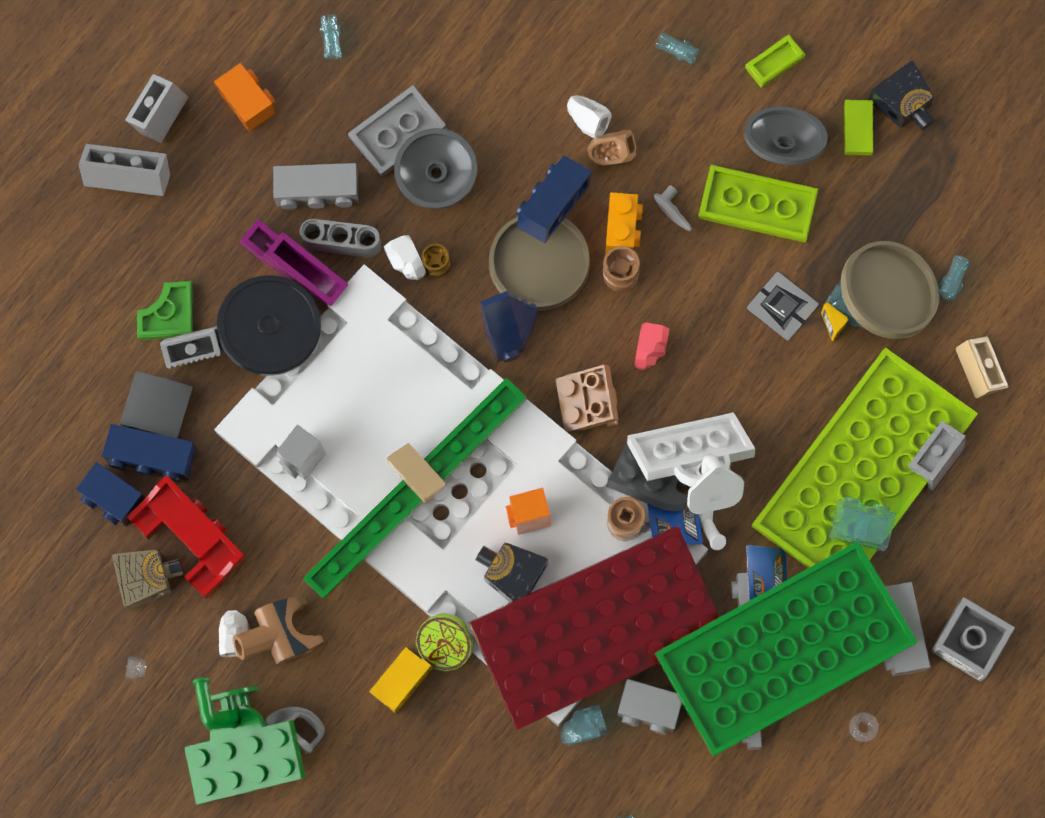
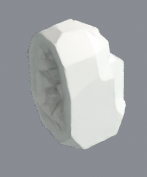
[567,95,612,138]
[384,235,426,280]
[219,610,250,657]

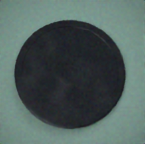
[217,275,321,376]

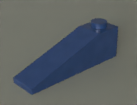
[480,291,538,363]

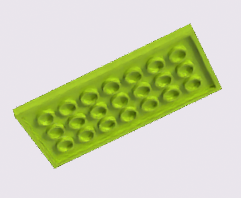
[751,347,978,568]

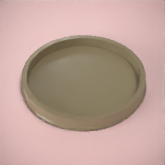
[489,216,591,311]
[841,241,939,339]

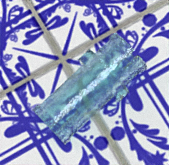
[319,15,342,59]
[655,32,699,65]
[939,256,970,301]

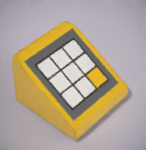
[821,302,849,341]

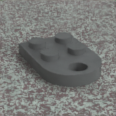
[606,442,691,511]

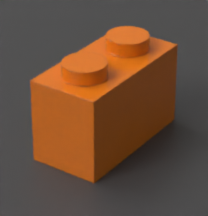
[214,63,275,132]
[505,488,551,535]

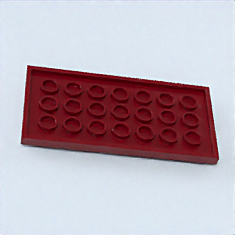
[468,526,719,730]

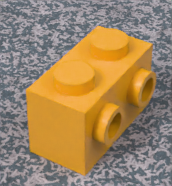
[606,192,643,254]

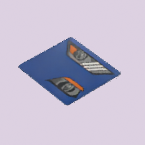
[647,504,703,544]
[746,545,787,600]

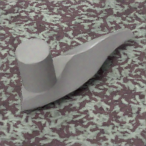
[654,186,692,231]

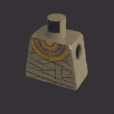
[112,550,184,611]

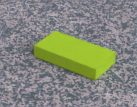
[745,34,806,88]
[844,100,873,155]

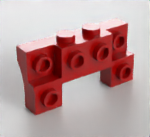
[126,475,246,599]

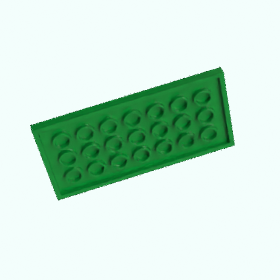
[655,541,918,757]

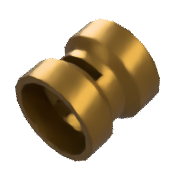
[422,243,451,278]

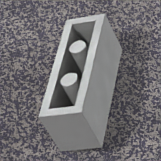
[79,144,170,196]
[273,163,359,210]
[884,582,930,677]

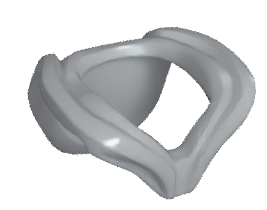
[265,707,325,754]

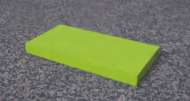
[698,165,818,243]

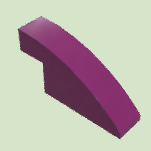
[239,219,349,306]

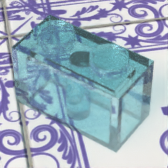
[828,497,896,551]

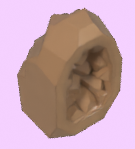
[587,130,636,166]

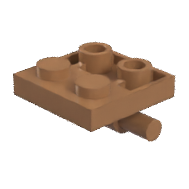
[556,364,618,434]

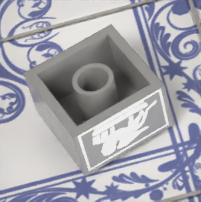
[930,597,1015,682]

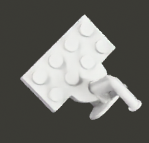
[627,413,755,550]

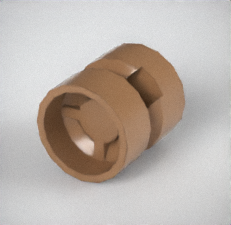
[603,246,640,292]
[607,497,645,541]

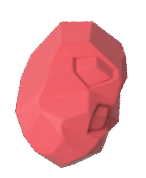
[634,322,669,371]

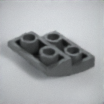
[119,371,193,438]

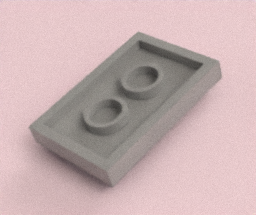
[348,85,447,177]

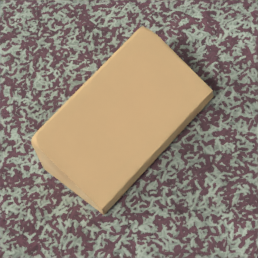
[956,336,1008,398]
[386,443,447,504]

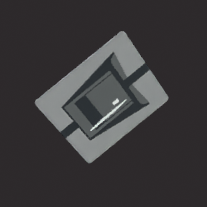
[747,272,819,340]

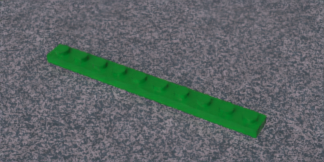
[303,378,527,600]

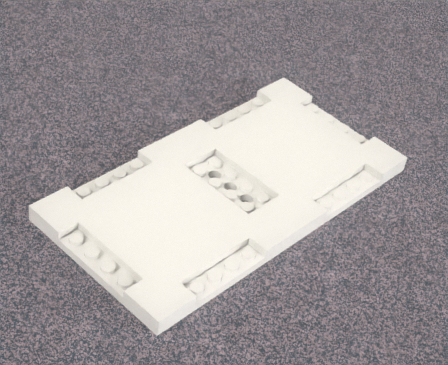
[214,265,708,727]

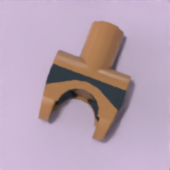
[233,596,324,666]

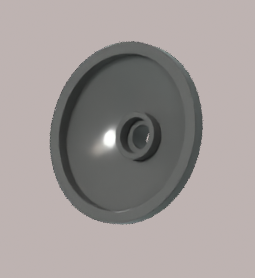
[744,107,828,166]
[394,128,477,209]

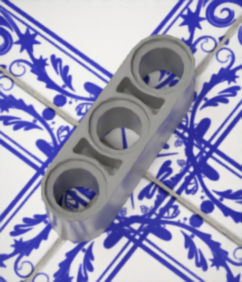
[300,219,382,258]

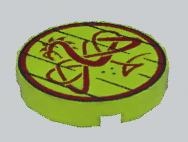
[416,613,474,671]

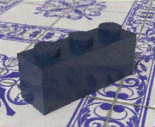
[516,155,592,244]
[102,424,197,482]

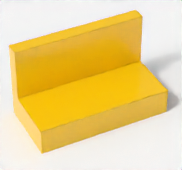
[369,647,432,714]

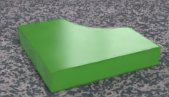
[137,281,194,340]

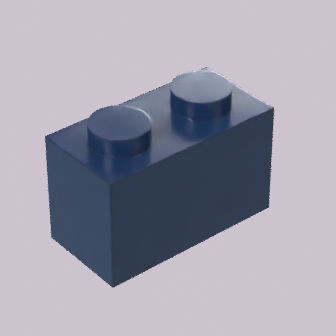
[76,462,145,526]

